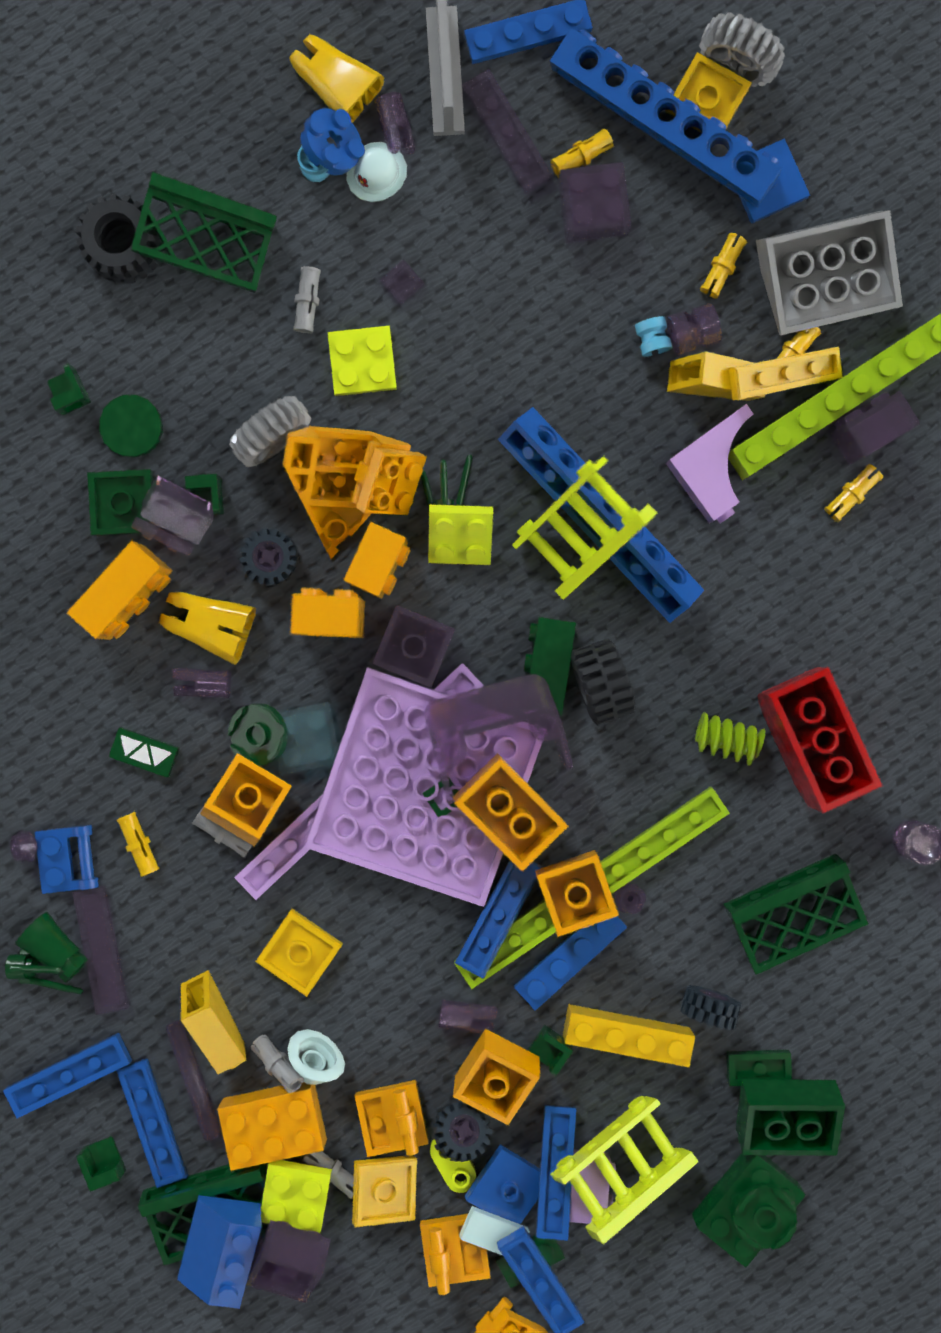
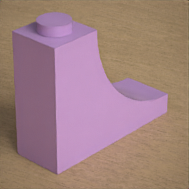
[666,404,753,523]

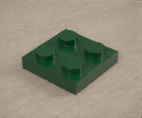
[87,469,156,536]

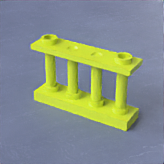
[512,456,657,600]
[550,1096,698,1244]

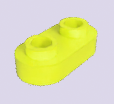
[430,1133,476,1193]

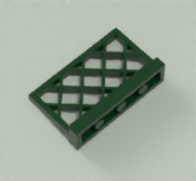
[131,172,277,293]
[723,853,868,975]
[138,1164,284,1265]

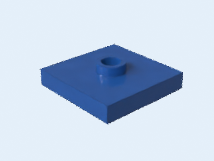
[736,138,810,224]
[464,1144,540,1224]

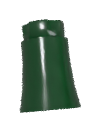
[15,912,88,983]

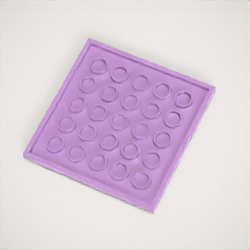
[305,667,546,907]

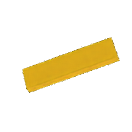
[728,347,843,400]

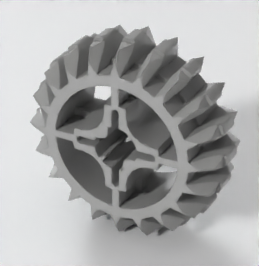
[699,12,785,87]
[229,396,311,467]

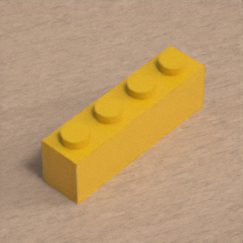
[563,1004,695,1067]

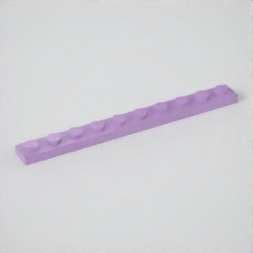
[234,663,484,900]

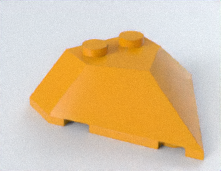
[283,426,411,559]

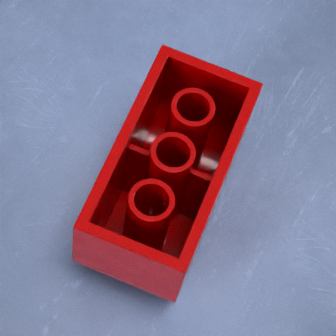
[758,667,882,813]

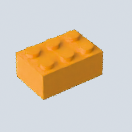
[67,541,173,640]
[291,588,365,638]
[452,753,568,871]
[217,1082,327,1171]

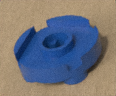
[301,108,365,175]

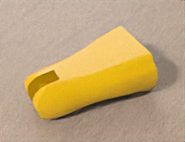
[289,34,384,123]
[159,592,256,665]

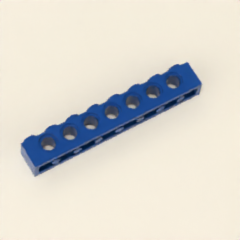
[550,27,782,208]
[498,407,704,623]

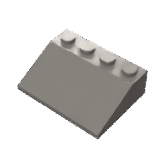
[756,210,903,335]

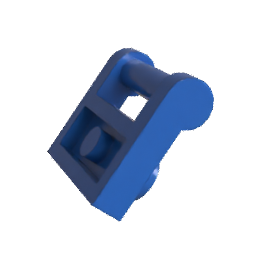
[35,825,99,894]

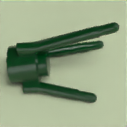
[421,455,472,518]
[5,949,83,994]

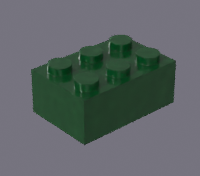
[736,1079,845,1156]
[692,1153,806,1268]

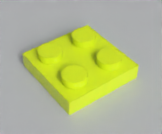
[328,326,397,396]
[428,505,493,565]
[261,1160,332,1233]

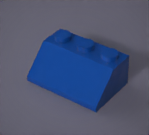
[177,1195,262,1309]

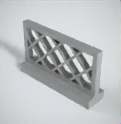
[426,0,465,136]

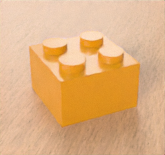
[344,522,411,599]
[200,753,292,846]
[535,850,619,937]
[453,1029,540,1125]

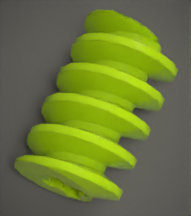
[695,712,766,766]

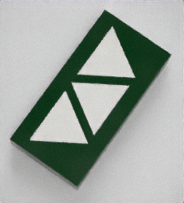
[109,727,179,778]

